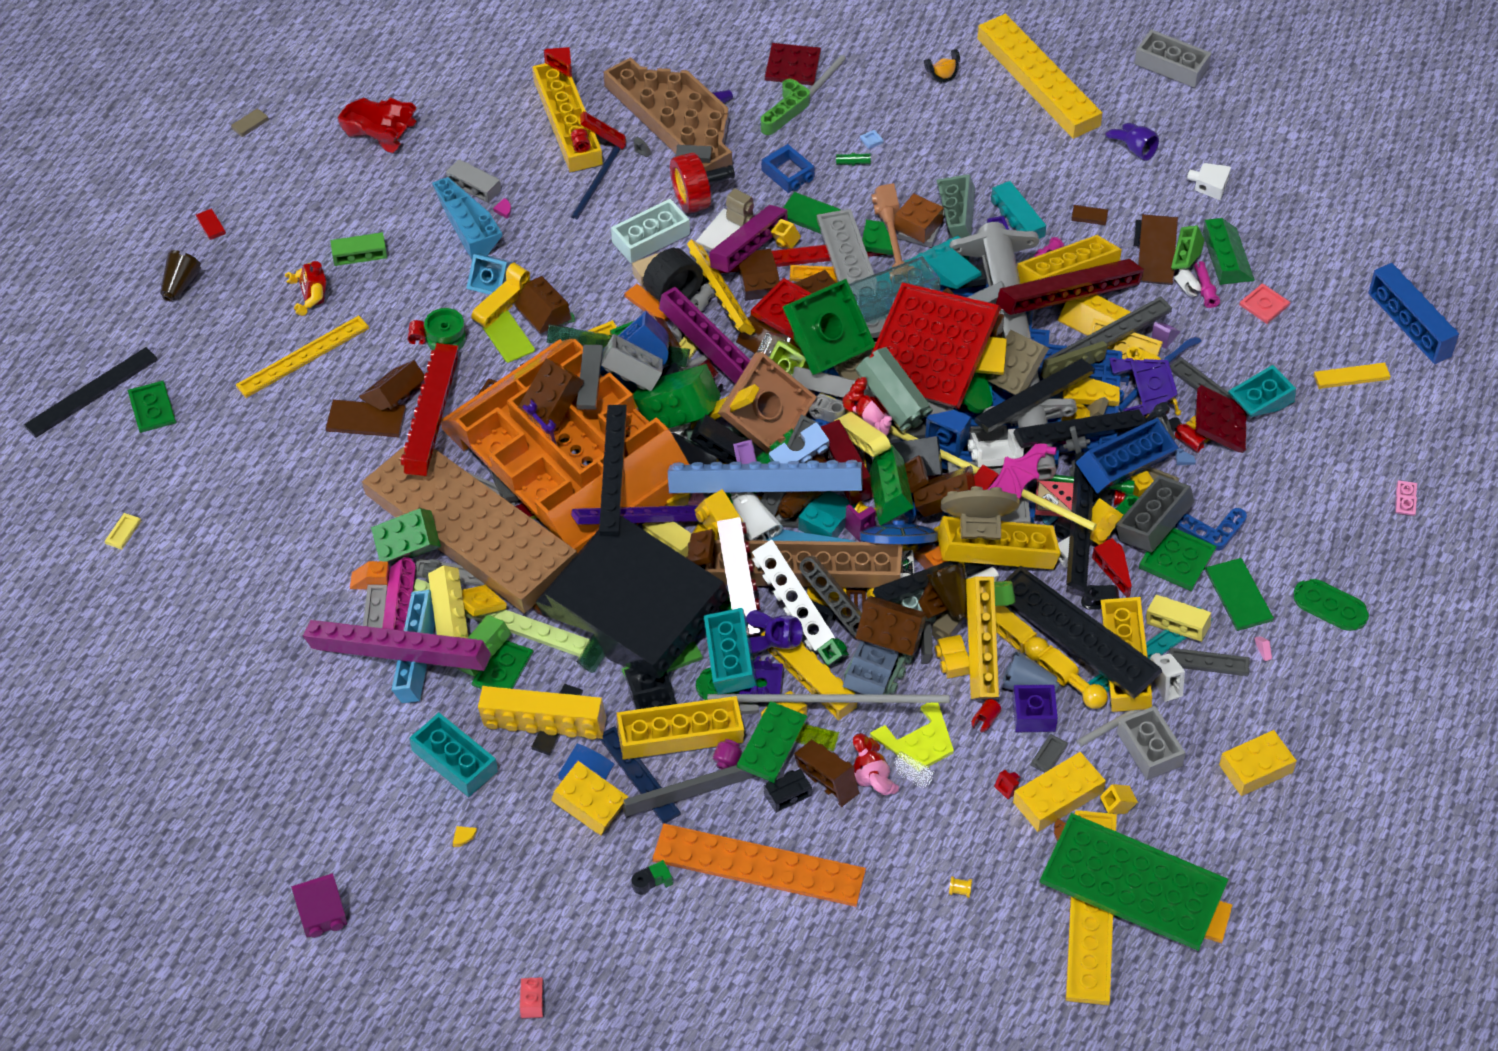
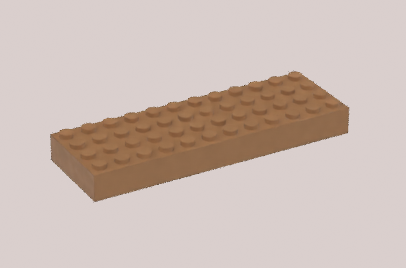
[361,446,577,614]

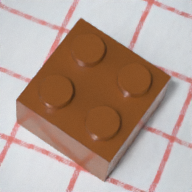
[894,193,944,243]

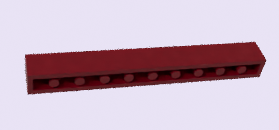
[996,259,1144,315]

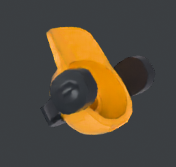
[924,49,961,83]

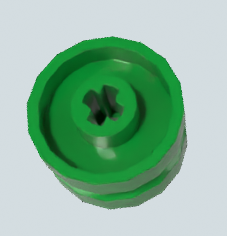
[424,308,466,351]

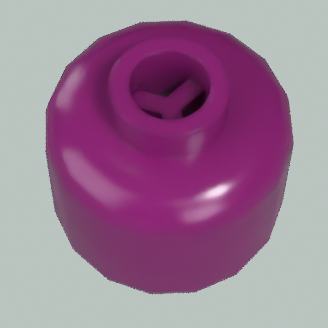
[713,739,742,770]

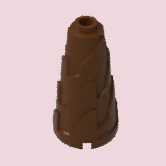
[778,454,830,518]

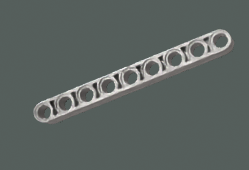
[792,366,954,417]

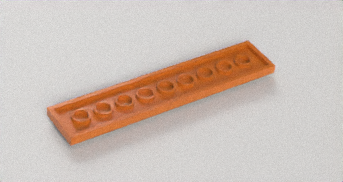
[652,823,866,907]

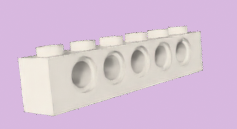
[752,539,836,653]

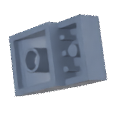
[843,640,899,694]

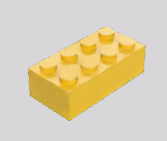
[1013,751,1106,832]

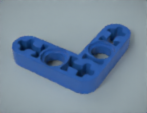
[1176,508,1247,551]

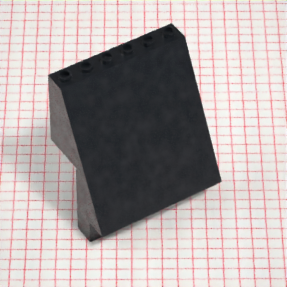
[535,516,730,679]

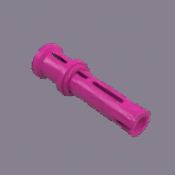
[1194,261,1220,308]

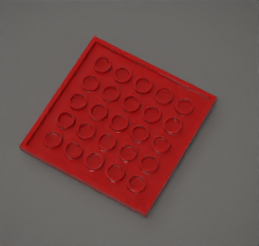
[870,282,1001,409]

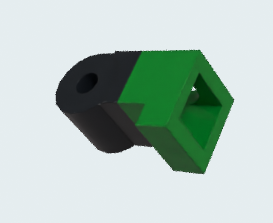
[631,860,673,895]

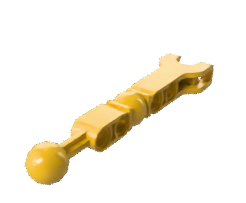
[966,606,1108,709]

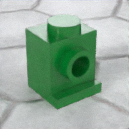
[817,638,849,666]

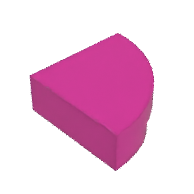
[493,198,511,219]

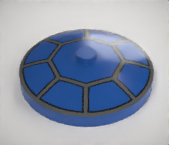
[860,520,938,544]

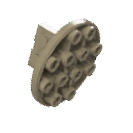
[941,486,1020,540]

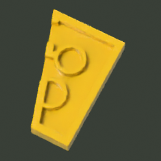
[1063,377,1120,406]

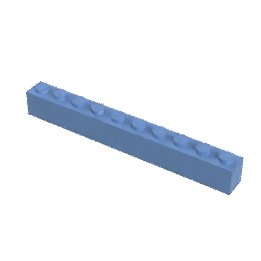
[668,460,863,493]

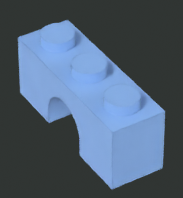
[769,422,830,463]

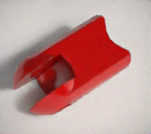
[1175,424,1207,453]
[971,699,1002,733]

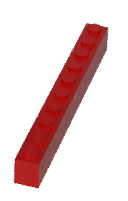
[401,343,458,476]

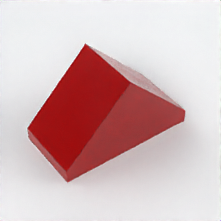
[544,47,572,78]

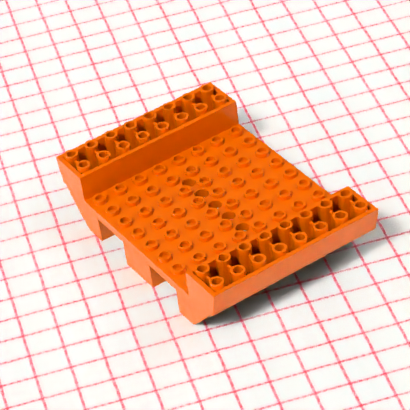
[441,339,690,554]

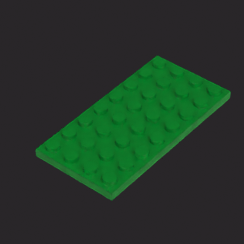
[1039,813,1229,951]

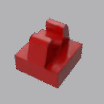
[994,770,1021,800]

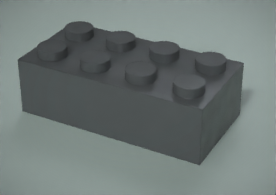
[1116,475,1194,552]

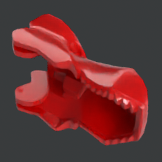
[337,97,417,153]

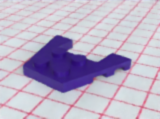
[1109,358,1178,417]

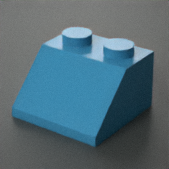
[466,254,513,295]

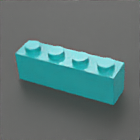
[990,181,1047,239]

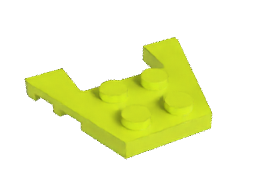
[870,703,954,772]

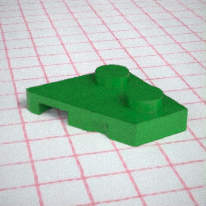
[862,220,894,255]

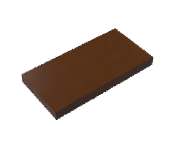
[1138,214,1178,285]
[326,399,406,438]

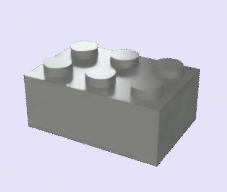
[602,334,663,391]
[1117,706,1186,780]

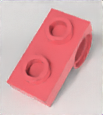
[520,977,543,1019]

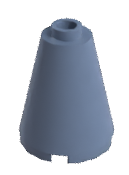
[1001,650,1059,693]

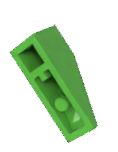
[1171,225,1205,270]

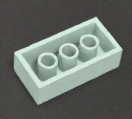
[611,199,690,263]

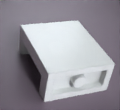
[968,429,1024,467]

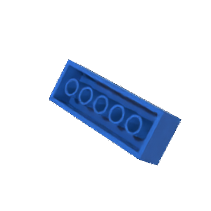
[1368,262,1459,365]
[1075,417,1179,494]

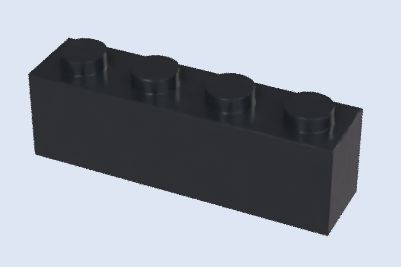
[690,414,763,464]

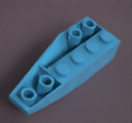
[432,177,503,260]

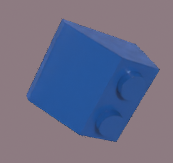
[925,410,971,456]

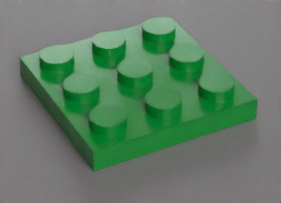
[1139,528,1217,592]

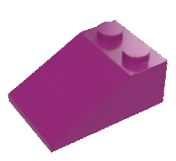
[291,873,348,938]

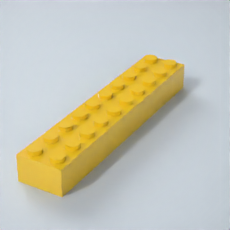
[977,13,1103,139]

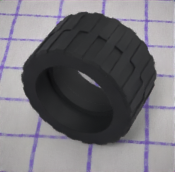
[643,247,703,302]

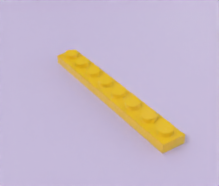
[687,239,755,335]

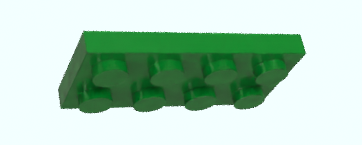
[737,701,807,783]

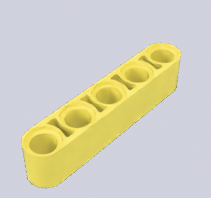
[834,412,891,457]

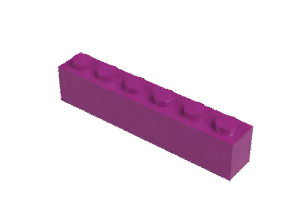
[709,204,788,272]

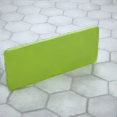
[472,310,535,363]

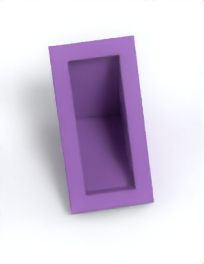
[1151,322,1181,349]

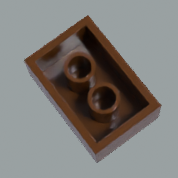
[518,358,584,430]
[856,596,927,656]

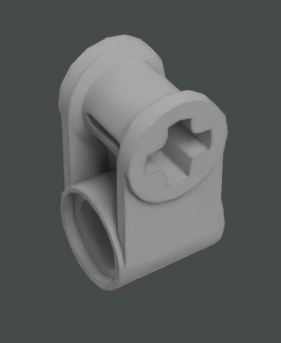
[809,394,846,423]

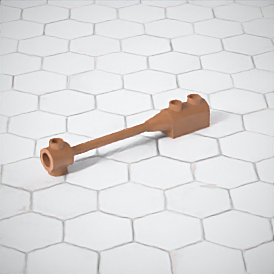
[871,183,915,286]

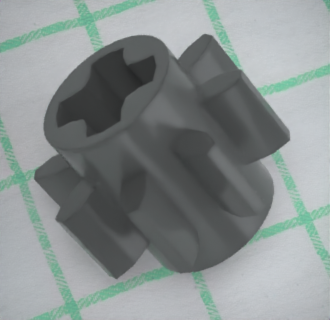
[422,559,443,583]

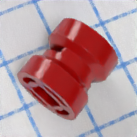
[571,128,591,153]
[407,320,426,344]

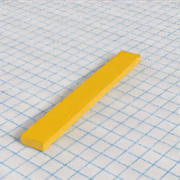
[236,315,369,398]

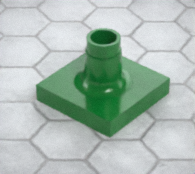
[783,279,875,375]

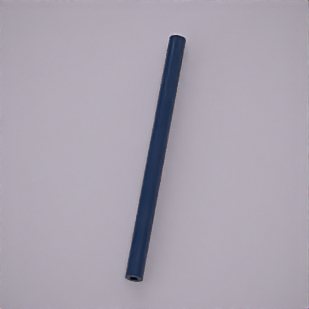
[571,146,620,220]

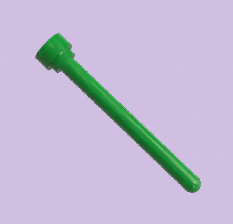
[1044,474,1135,495]

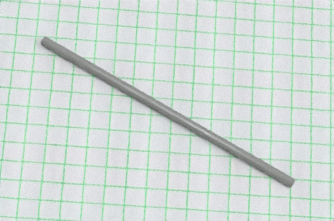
[707,694,950,703]

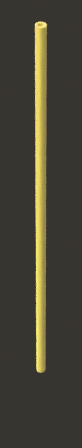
[820,392,1097,531]

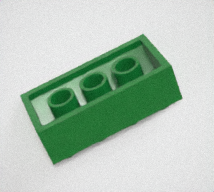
[1202,218,1255,285]
[869,444,914,526]

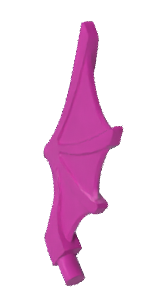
[987,444,1057,500]

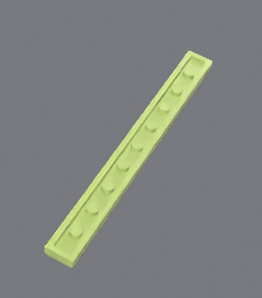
[413,578,593,659]

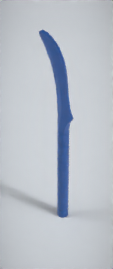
[1119,337,1202,412]

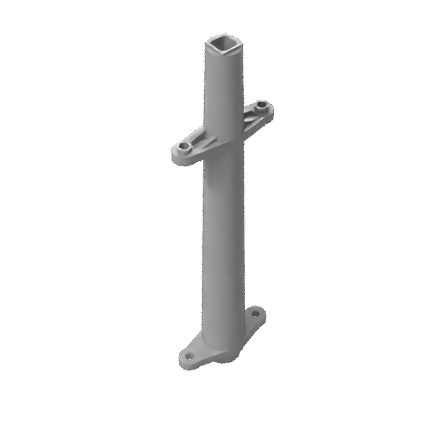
[949,222,1077,481]

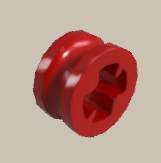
[1113,490,1125,506]

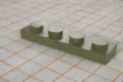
[1041,341,1108,379]

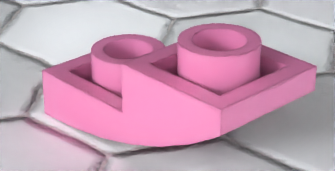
[1395,480,1417,516]

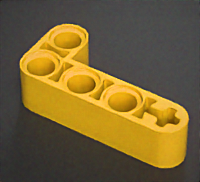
[471,262,530,328]

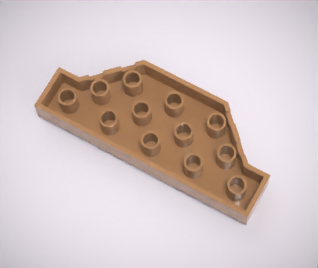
[603,57,732,171]

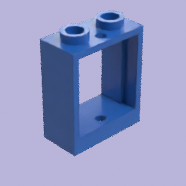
[761,144,815,193]

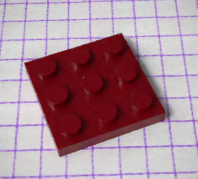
[765,43,821,86]
[1196,385,1247,453]

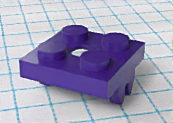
[739,656,783,694]

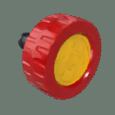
[670,153,735,214]

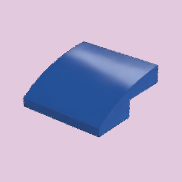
[558,743,615,780]

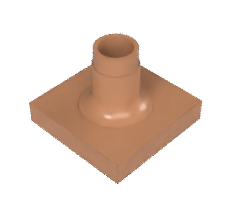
[718,352,816,453]

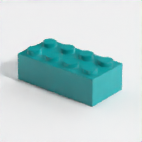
[704,607,757,695]
[409,712,498,798]

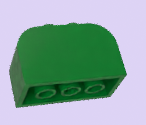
[633,364,721,428]

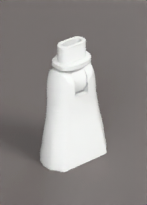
[730,492,783,541]

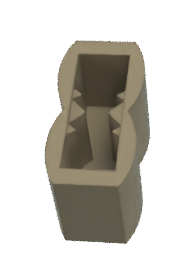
[726,188,754,227]

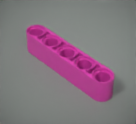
[382,557,415,631]

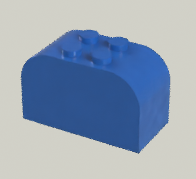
[600,311,669,393]

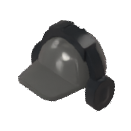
[1145,402,1182,441]

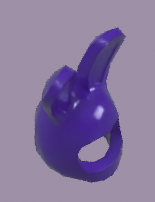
[1105,123,1159,161]
[746,610,803,654]

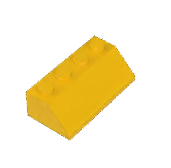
[1058,295,1138,336]

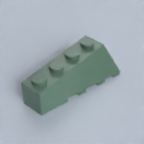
[936,174,975,238]

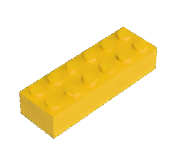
[1017,235,1122,284]
[937,516,1061,569]
[1101,597,1152,712]
[478,686,607,739]
[616,696,744,760]

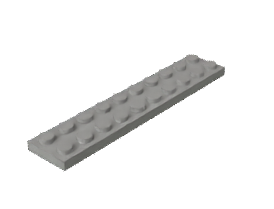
[817,209,888,338]

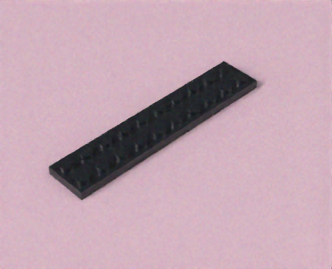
[1004,566,1162,699]

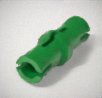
[836,152,871,166]

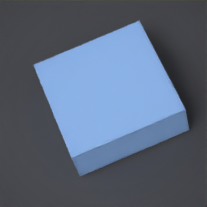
[860,130,884,149]

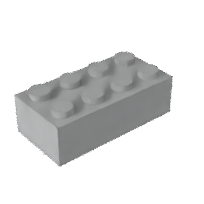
[1134,29,1212,88]

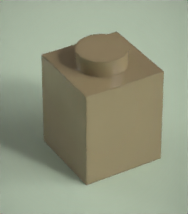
[932,611,962,640]

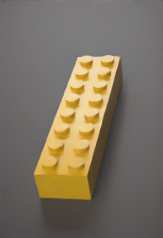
[532,63,603,172]

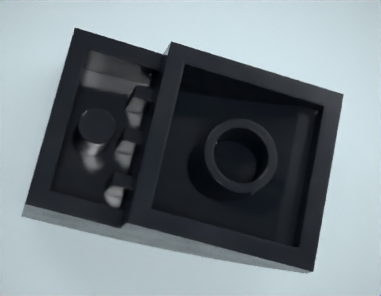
[624,668,677,710]

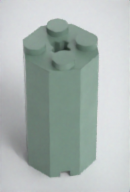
[856,347,933,433]

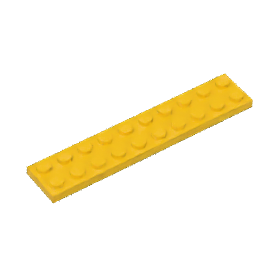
[1065,810,1117,1005]

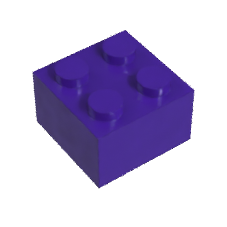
[1012,684,1058,732]

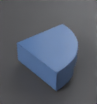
[1174,448,1196,465]

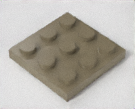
[986,329,1049,395]

